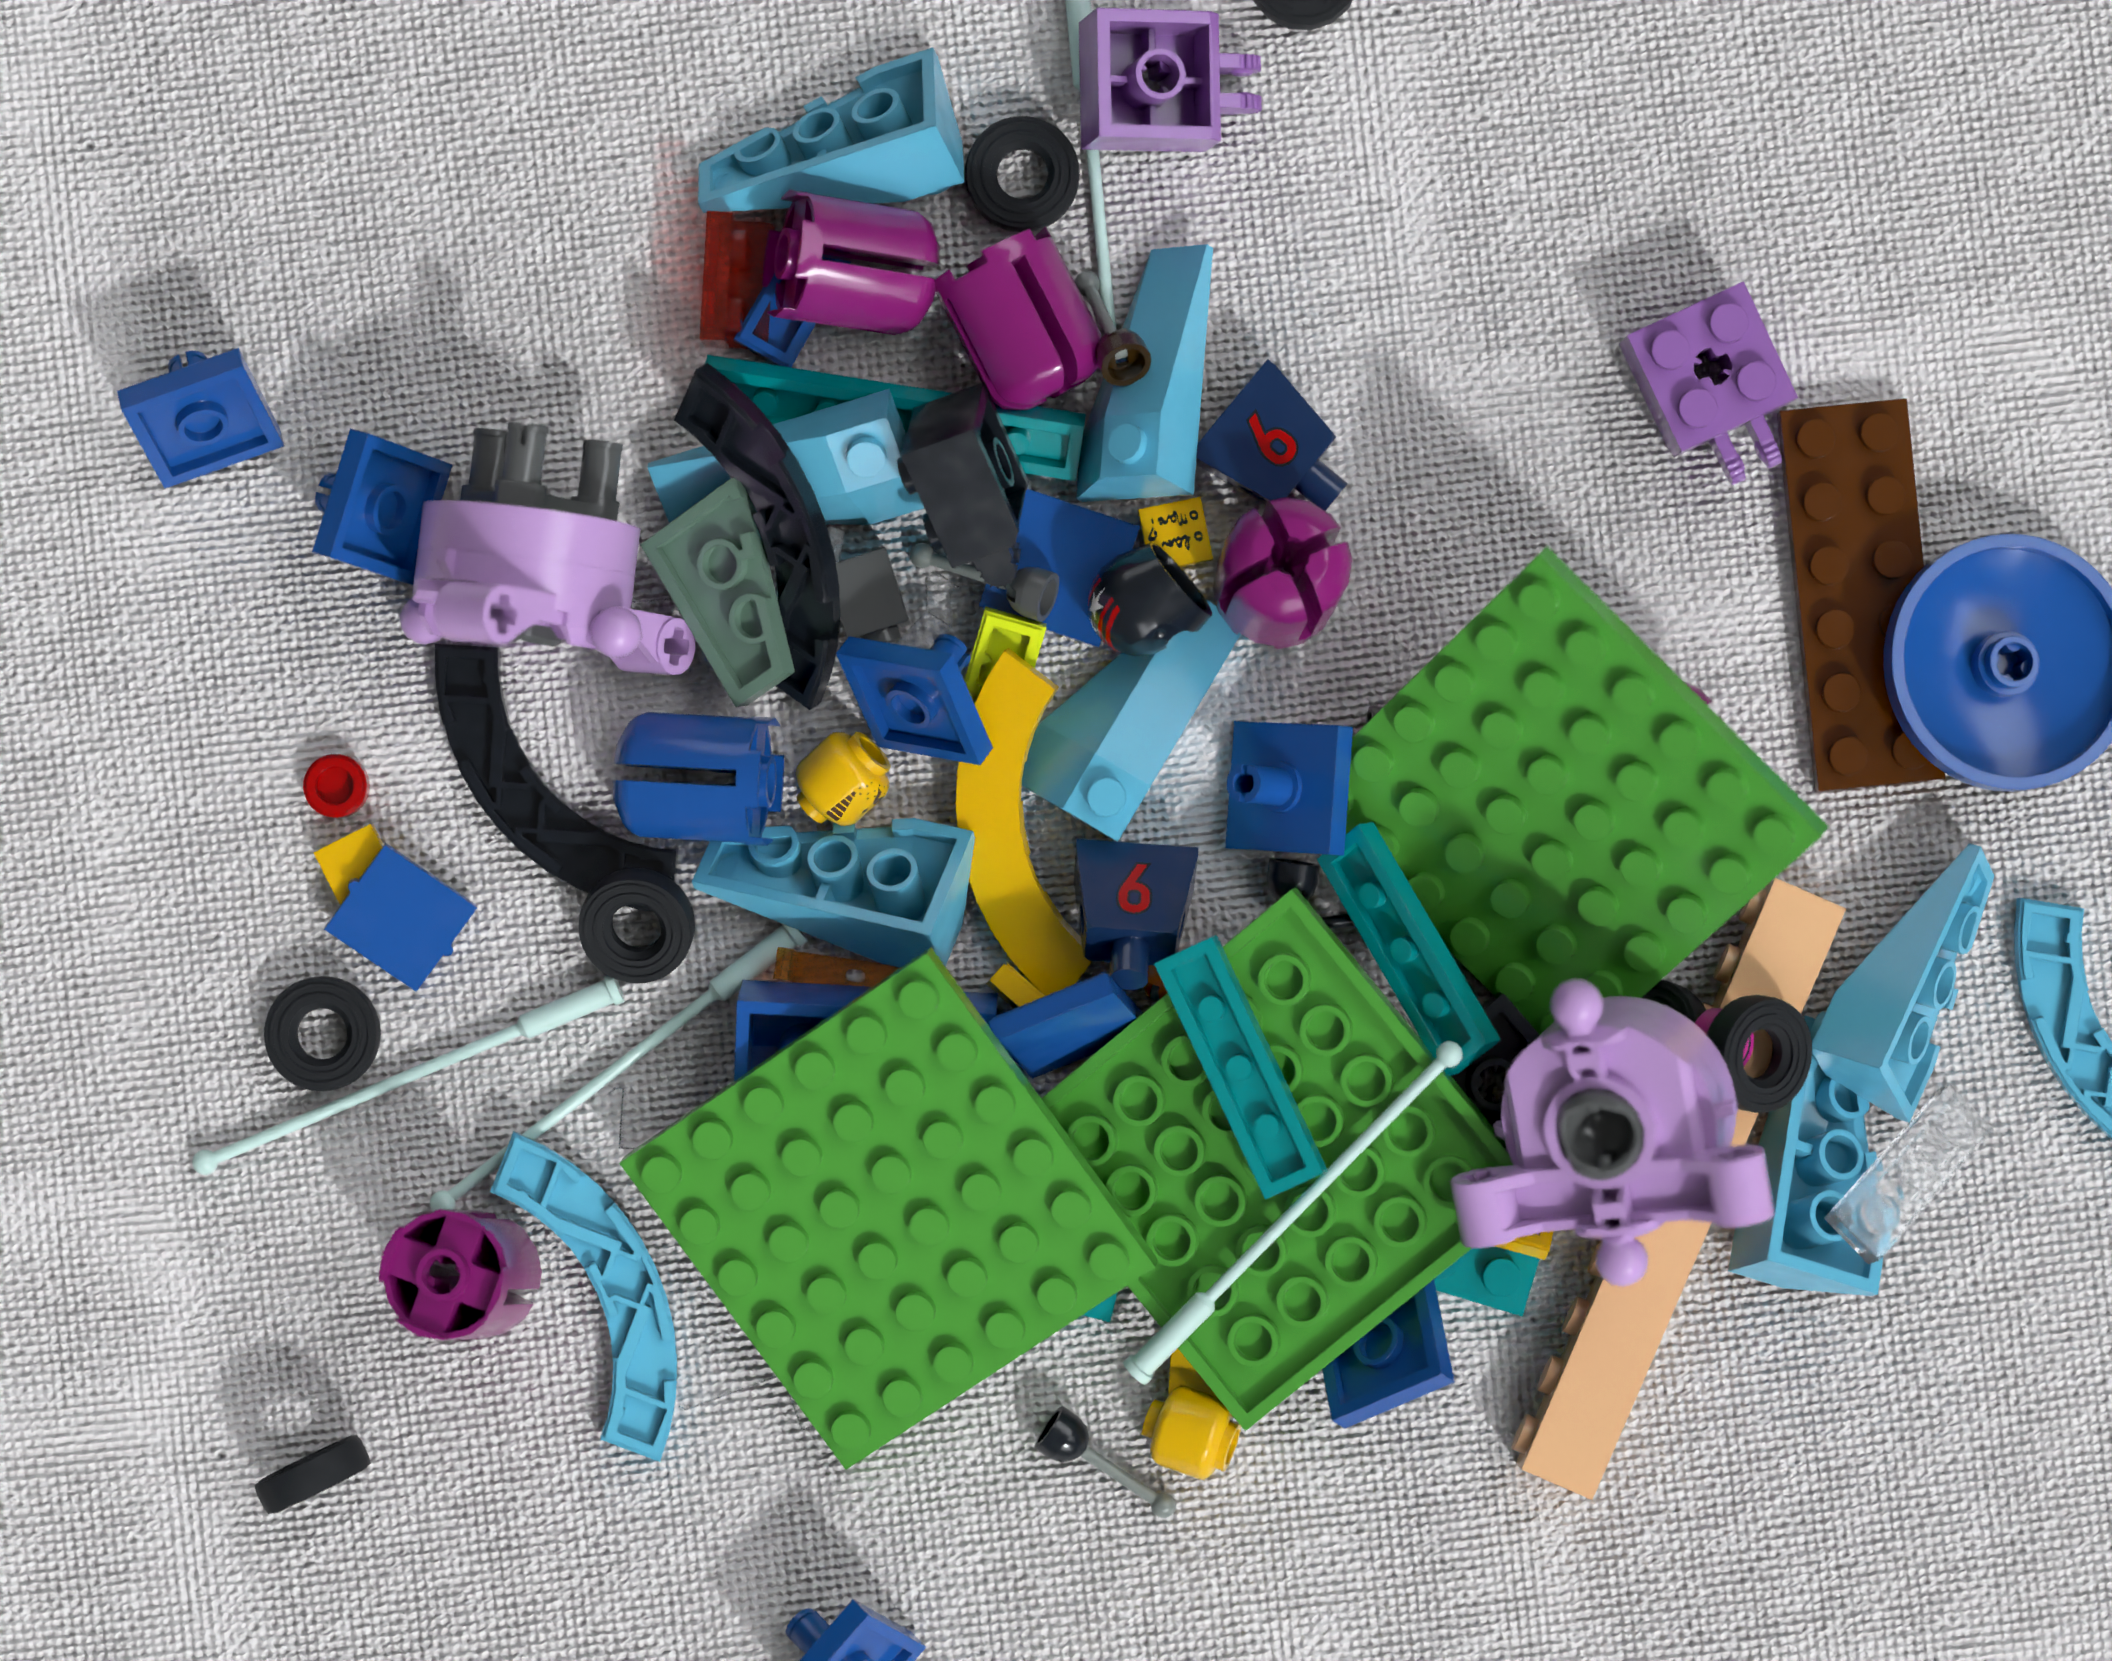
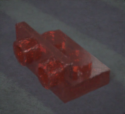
[699,211,775,350]

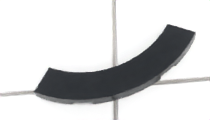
[674,363,840,710]
[435,643,678,912]

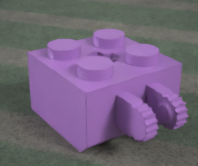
[1079,8,1262,152]
[1619,281,1798,485]

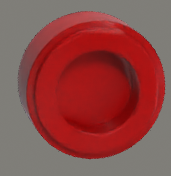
[303,754,370,818]

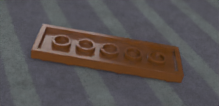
[1776,398,1946,792]

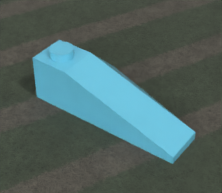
[698,47,964,213]
[1076,244,1213,502]
[647,389,924,525]
[1022,600,1241,842]
[692,818,975,968]
[1810,843,1995,1123]
[1728,1015,1887,1296]

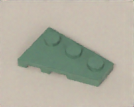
[640,478,795,707]

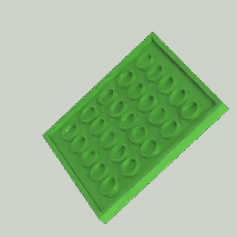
[1346,546,1829,1035]
[1041,888,1514,1431]
[619,947,1158,1470]

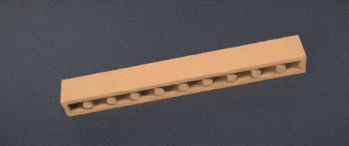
[1512,878,1847,1500]

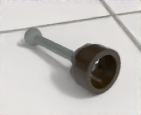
[1075,271,1151,386]

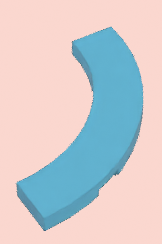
[2014,898,2112,1139]
[490,1131,677,1462]

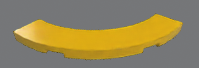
[956,648,1093,996]

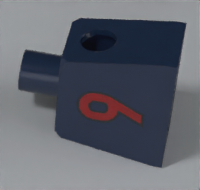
[1196,359,1348,511]
[1074,839,1198,990]

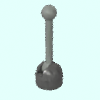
[910,543,1059,622]

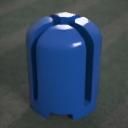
[613,712,785,846]

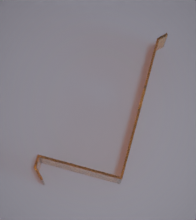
[773,947,899,987]

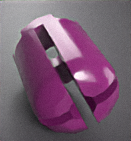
[762,189,940,335]
[935,226,1102,410]
[1213,497,1352,649]
[378,1209,542,1340]

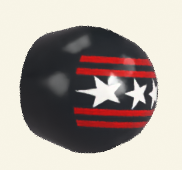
[1088,542,1212,656]

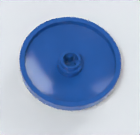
[1883,534,2112,792]

